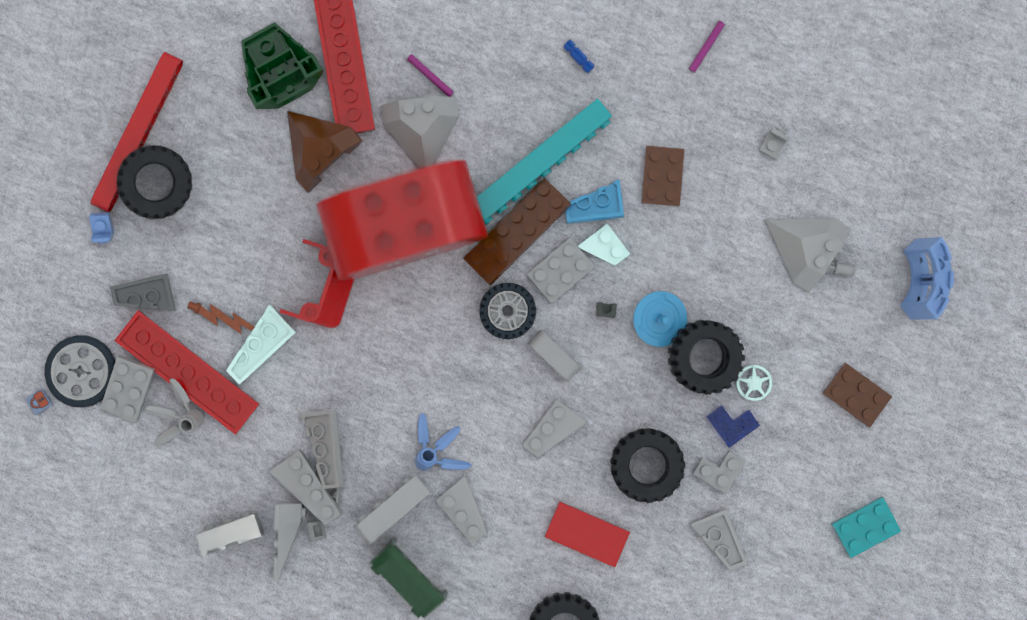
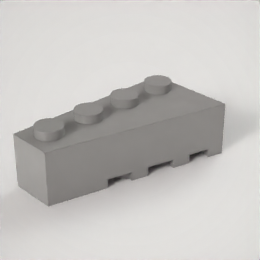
[353,475,430,545]

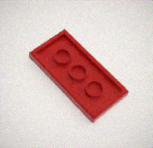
[544,501,630,567]

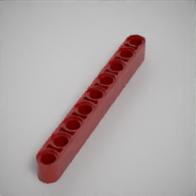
[90,52,183,212]

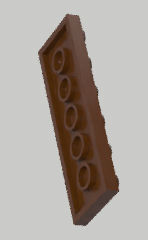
[463,178,572,286]

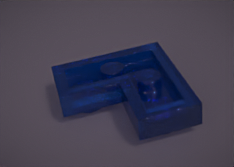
[706,405,760,448]

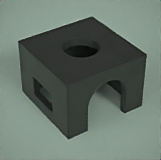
[596,302,617,318]

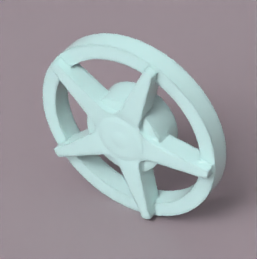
[736,365,772,401]

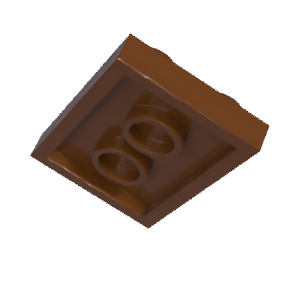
[641,146,684,207]
[822,363,892,427]

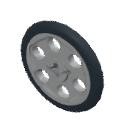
[44,335,115,408]

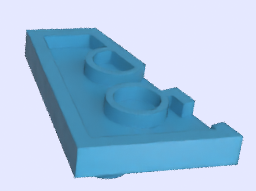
[566,179,624,224]

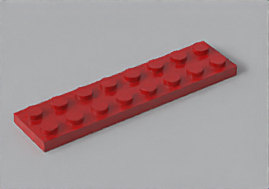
[314,0,376,133]
[114,310,260,435]

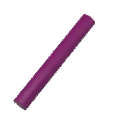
[689,21,725,73]
[407,54,454,97]

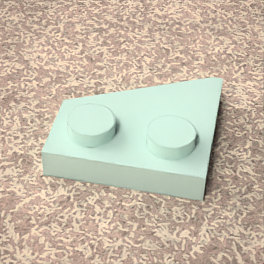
[578,224,630,266]

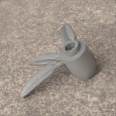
[145,379,204,445]

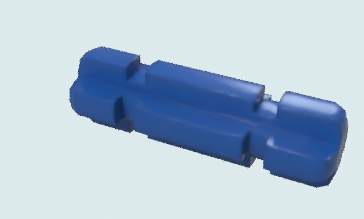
[563,40,594,73]

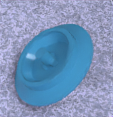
[633,291,687,347]

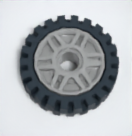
[479,283,536,339]

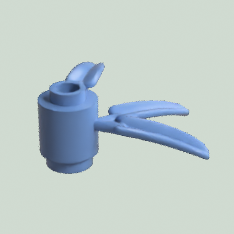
[415,413,472,471]

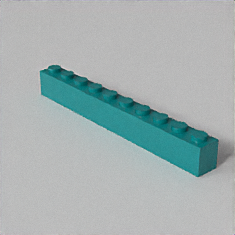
[477,98,612,225]

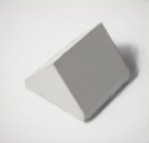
[306,520,326,542]

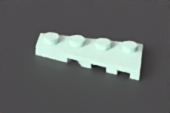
[226,304,296,385]

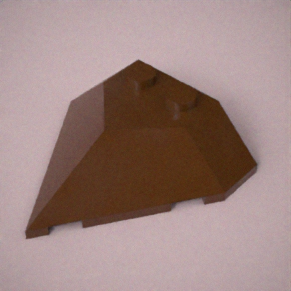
[287,111,363,193]

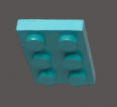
[831,497,901,558]

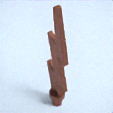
[187,301,255,335]

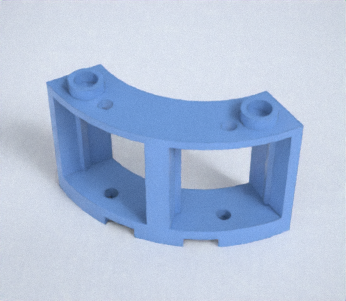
[900,237,954,320]

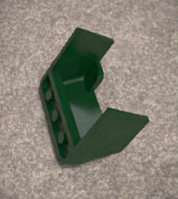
[370,537,448,618]

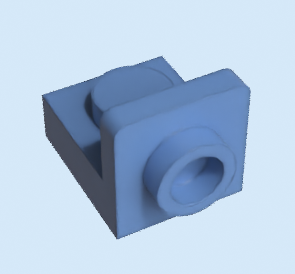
[89,212,114,244]

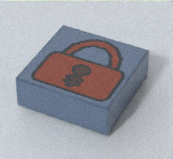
[25,389,54,415]

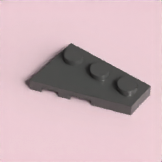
[110,274,176,311]

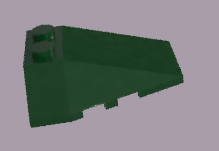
[241,22,324,109]

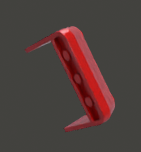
[279,239,355,328]

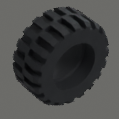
[117,145,192,219]
[668,320,745,395]
[610,428,686,503]
[530,592,600,620]

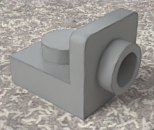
[758,128,789,160]

